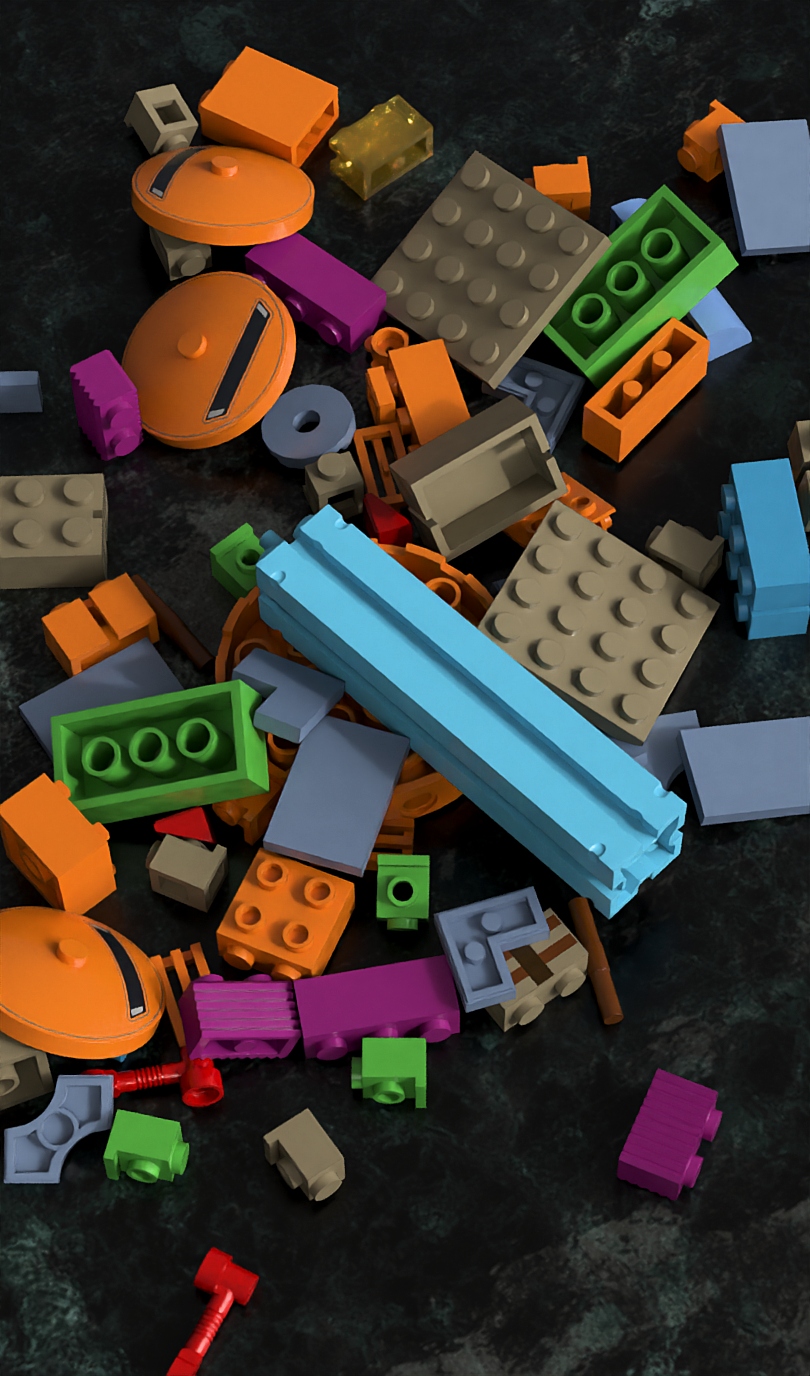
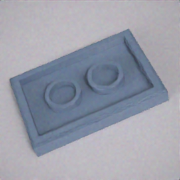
[716,119,810,256]
[19,637,184,762]
[263,715,410,877]
[676,716,810,826]

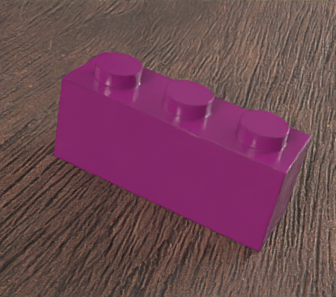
[245,232,387,354]
[293,955,460,1061]

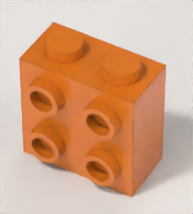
[216,847,356,989]

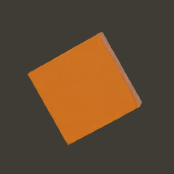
[365,365,396,426]

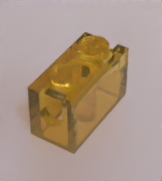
[329,95,433,201]

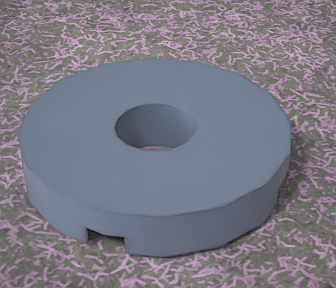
[261,384,356,469]

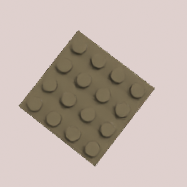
[370,150,612,390]
[477,499,720,746]

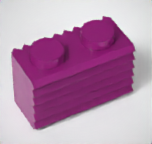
[70,350,144,461]
[178,974,302,1060]
[617,1068,723,1200]

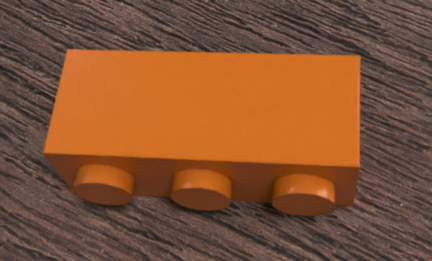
[582,317,710,463]
[385,338,471,454]

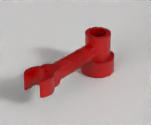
[79,1046,224,1107]
[166,1247,259,1376]

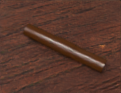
[130,574,216,673]
[567,897,624,1025]

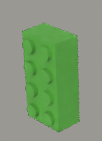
[542,185,739,391]
[50,679,270,825]

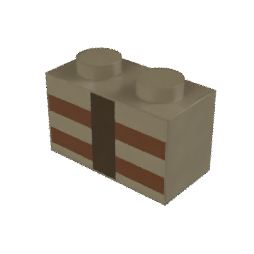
[485,908,588,1032]

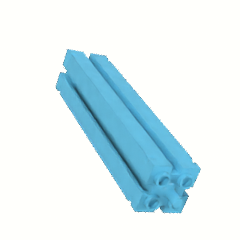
[255,504,687,919]

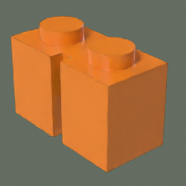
[41,573,160,678]

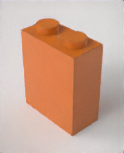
[198,46,339,168]

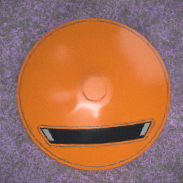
[131,145,315,246]
[121,271,296,449]
[0,906,166,1059]

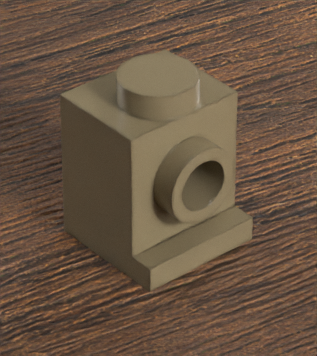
[124,84,199,156]
[303,451,364,520]
[645,519,725,592]
[146,834,229,913]
[263,1108,345,1201]

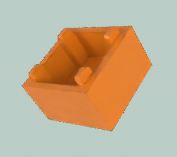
[0,773,117,915]

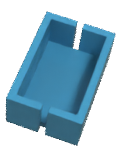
[717,458,810,640]

